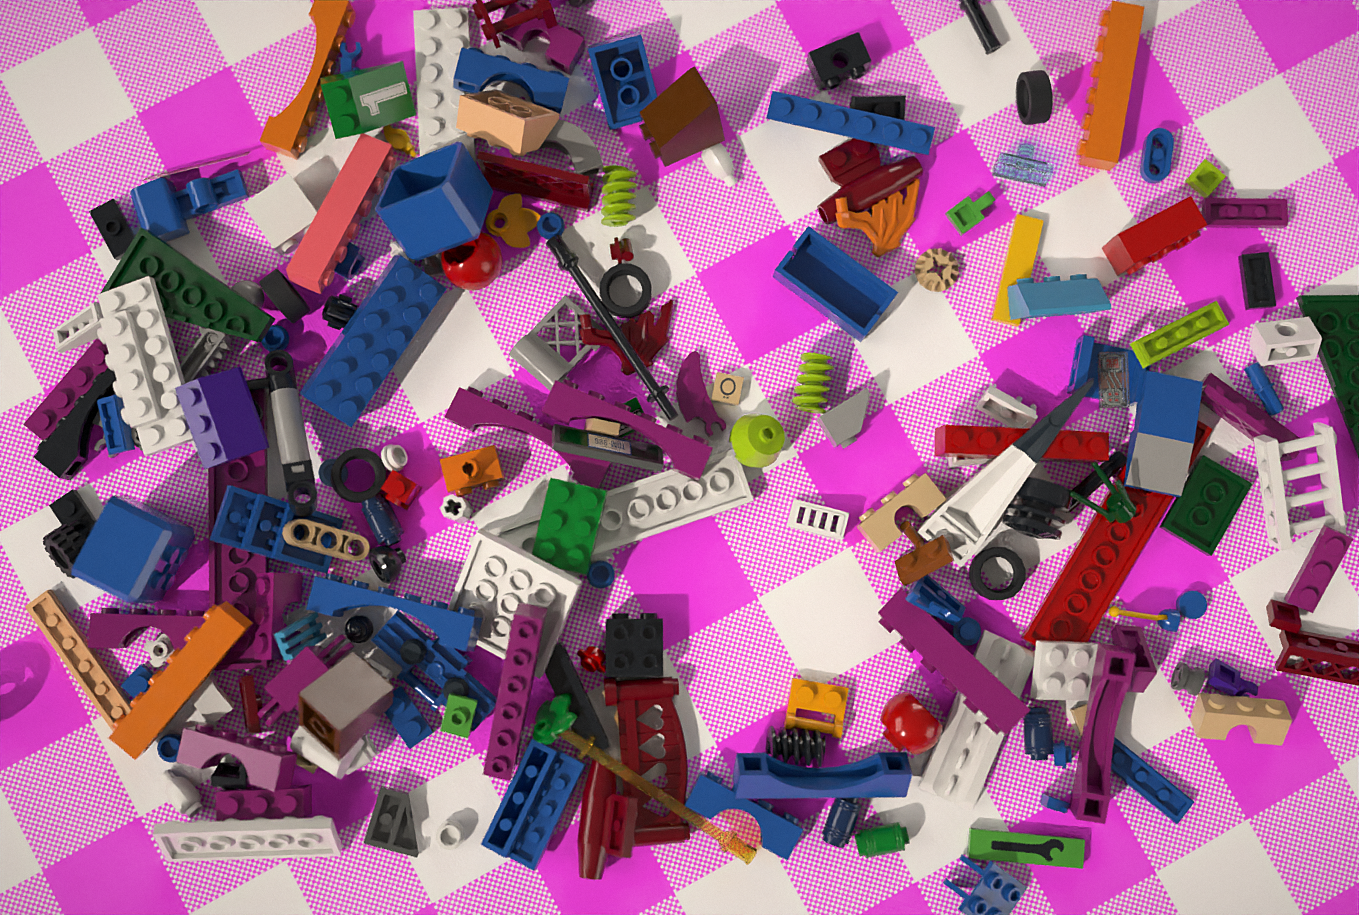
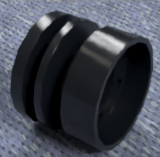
[1002,477,1073,540]

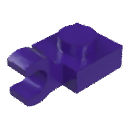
[1208,658,1258,697]

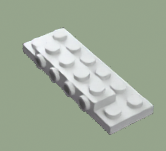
[97,276,194,456]

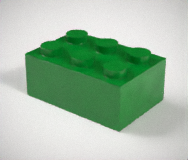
[532,477,608,576]

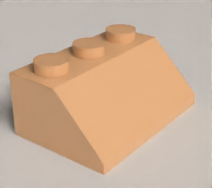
[456,89,560,156]

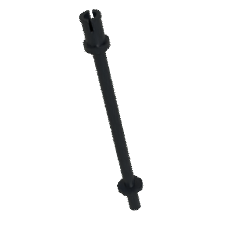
[546,234,679,421]

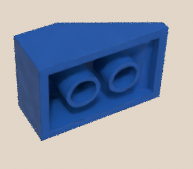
[587,31,657,130]

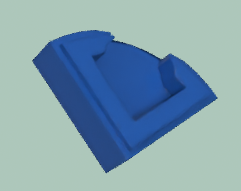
[1039,793,1070,814]

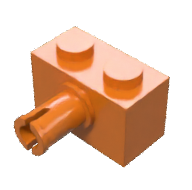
[439,445,506,497]

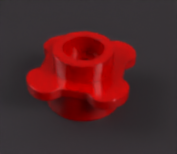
[577,646,606,673]

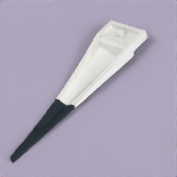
[917,378,1094,567]

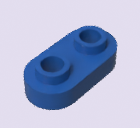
[1140,128,1174,184]

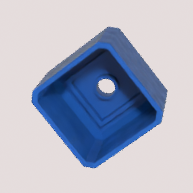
[375,141,493,261]
[71,495,195,603]

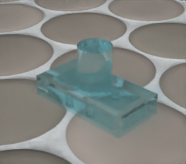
[992,143,1054,187]

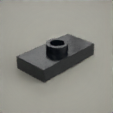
[89,198,135,261]
[1238,252,1276,310]

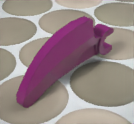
[676,351,726,437]

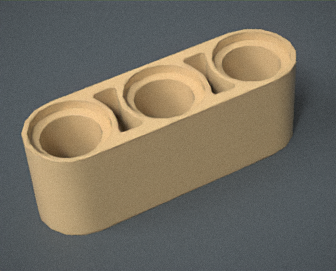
[282,519,370,561]

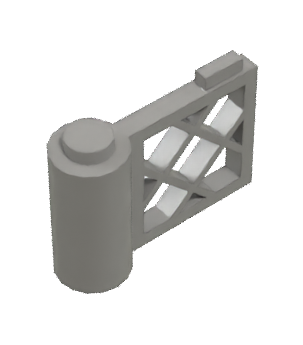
[509,295,605,391]

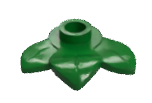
[533,693,577,745]

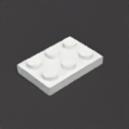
[1030,640,1114,701]

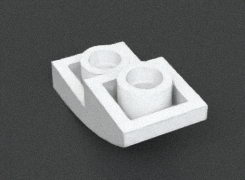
[190,673,235,724]

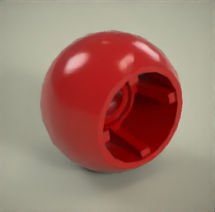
[441,231,503,291]
[880,691,943,755]

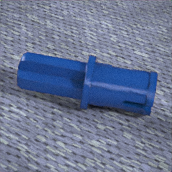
[1243,362,1284,416]

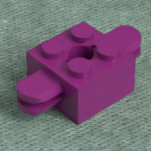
[257,634,354,727]

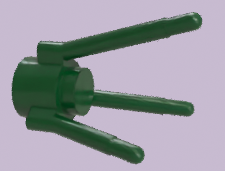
[1070,461,1137,523]

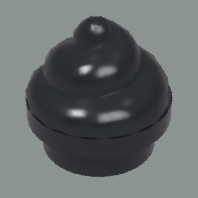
[345,615,374,644]

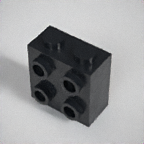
[606,613,663,677]

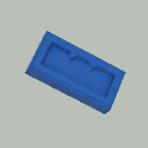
[97,395,135,455]

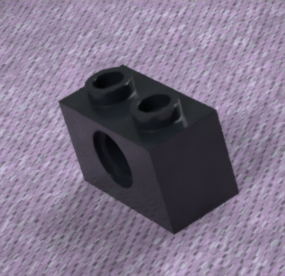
[806,32,872,91]

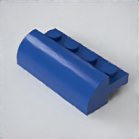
[480,739,587,871]

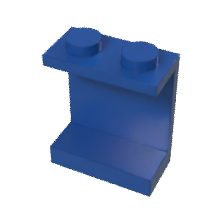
[1067,335,1151,407]

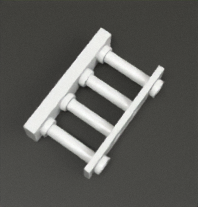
[1253,422,1348,551]

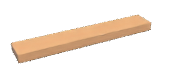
[25,589,133,731]

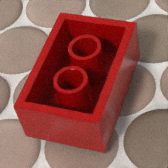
[1102,196,1208,276]

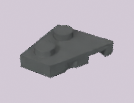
[363,785,419,858]

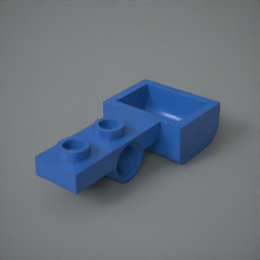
[130,169,250,242]

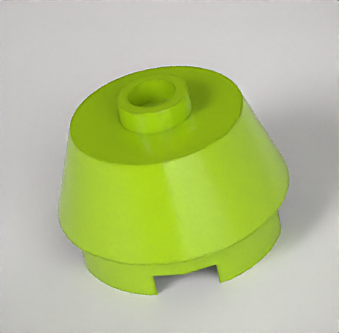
[729,413,785,468]

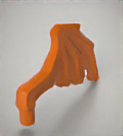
[835,179,920,258]

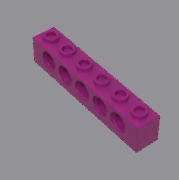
[482,602,548,781]

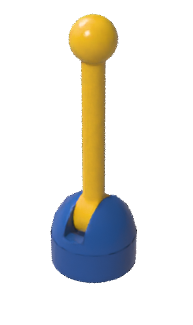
[1108,606,1180,632]

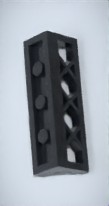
[545,642,611,758]

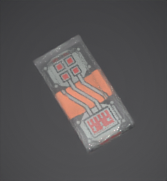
[1097,352,1130,408]

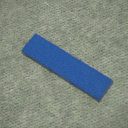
[1111,737,1194,824]

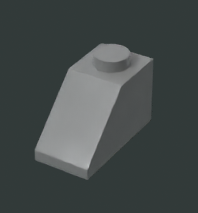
[817,388,870,449]

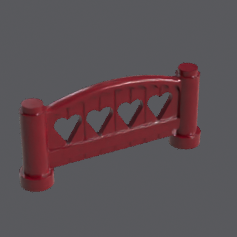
[604,676,690,847]

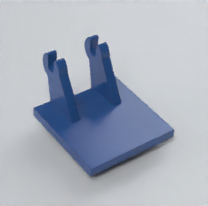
[942,854,1028,915]

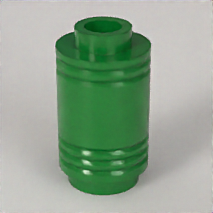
[854,822,910,859]

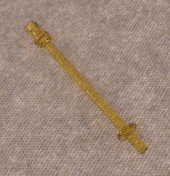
[558,728,757,865]

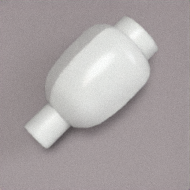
[701,143,738,188]
[160,769,204,818]

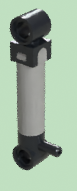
[246,350,318,517]

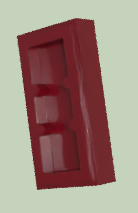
[238,675,263,734]

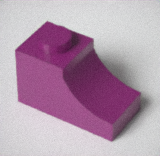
[1111,625,1157,693]

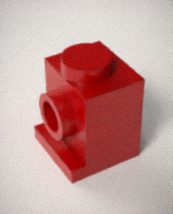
[381,470,422,511]

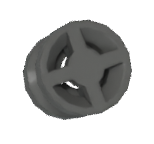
[1171,662,1205,696]

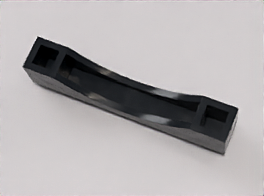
[33,348,178,481]

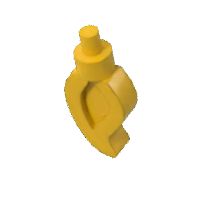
[383,125,417,158]

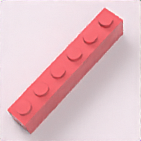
[286,133,396,294]

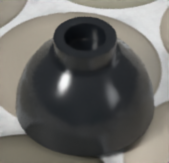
[368,546,406,584]

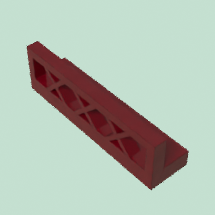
[1275,630,1359,686]

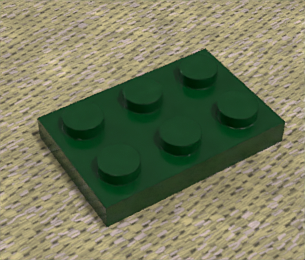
[1159,455,1252,556]

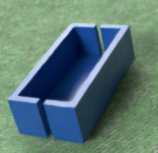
[772,226,899,343]

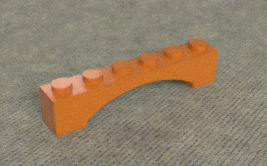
[259,0,355,160]

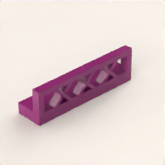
[1200,372,1300,462]

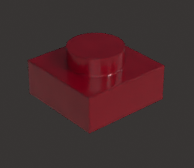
[1266,599,1302,633]

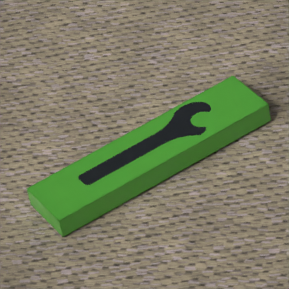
[967,828,1085,869]

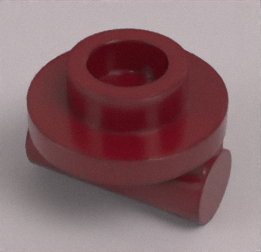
[609,237,634,264]

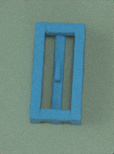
[274,612,327,661]

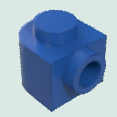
[334,242,365,280]

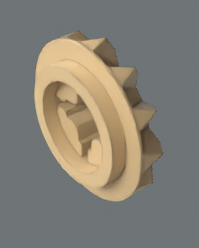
[915,248,959,292]

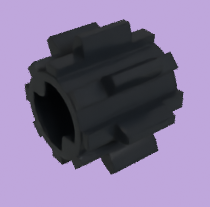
[322,294,358,330]

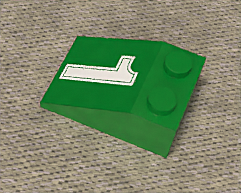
[320,60,416,139]

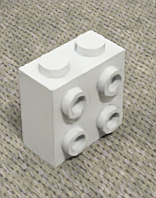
[242,172,318,255]

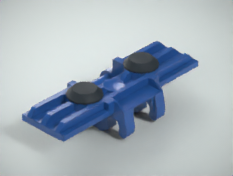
[371,610,497,732]

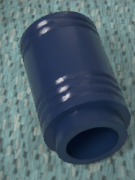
[361,493,404,547]
[1023,707,1054,760]
[822,798,862,848]

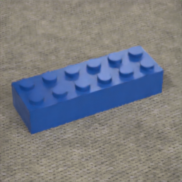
[299,255,447,428]

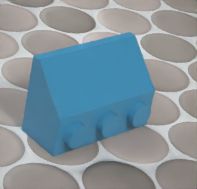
[1007,274,1111,320]

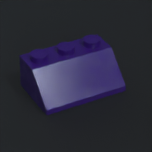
[175,367,270,469]

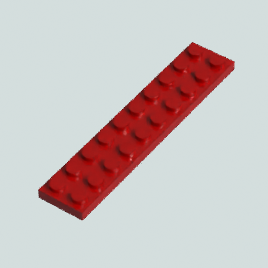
[1021,420,1213,647]

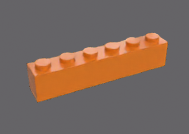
[1076,0,1145,171]
[108,601,253,760]

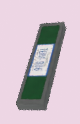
[552,424,664,472]

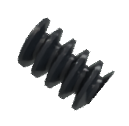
[765,726,826,767]

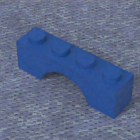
[453,47,570,114]
[685,771,804,861]

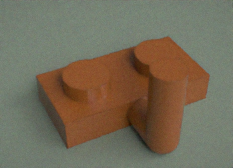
[894,521,954,586]

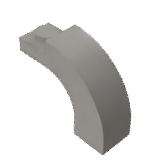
[511,119,603,177]

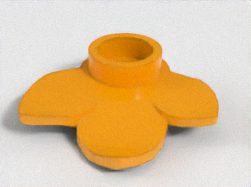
[486,194,541,248]

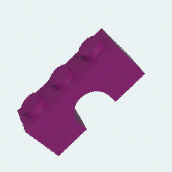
[497,3,586,76]
[253,572,303,660]
[216,784,312,821]

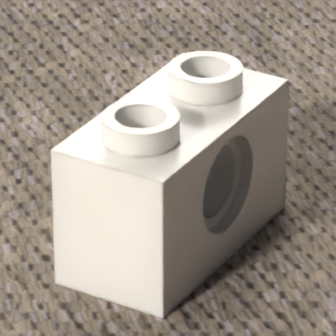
[1249,317,1322,366]

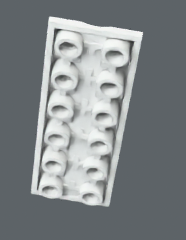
[918,630,1035,811]

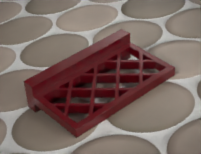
[476,151,595,212]

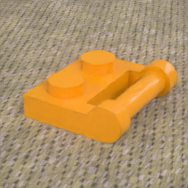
[784,678,849,739]

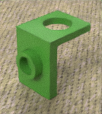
[440,693,478,738]

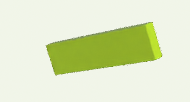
[1130,300,1230,368]

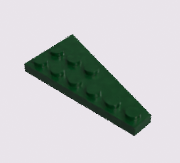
[101,227,275,343]
[1296,295,1359,458]

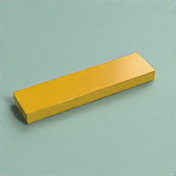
[991,214,1044,327]

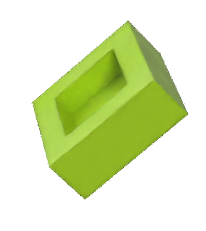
[1184,158,1226,198]

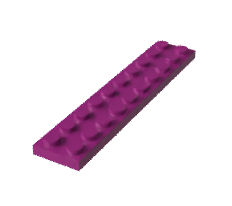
[208,389,270,670]

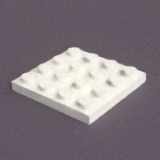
[448,528,582,679]

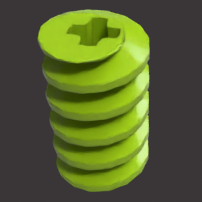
[601,165,637,227]
[792,352,834,414]

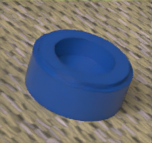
[1176,591,1207,619]

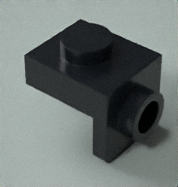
[211,762,249,790]

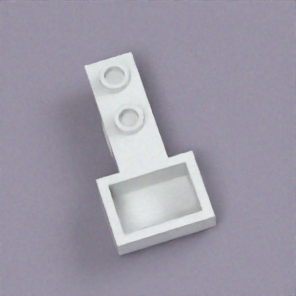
[290,657,393,780]

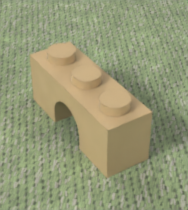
[856,473,947,553]
[1190,693,1292,746]

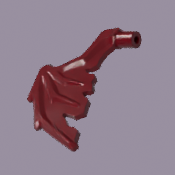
[580,299,674,376]

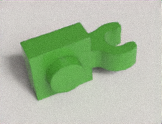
[945,191,996,236]

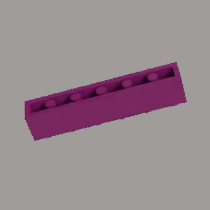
[878,588,1030,735]

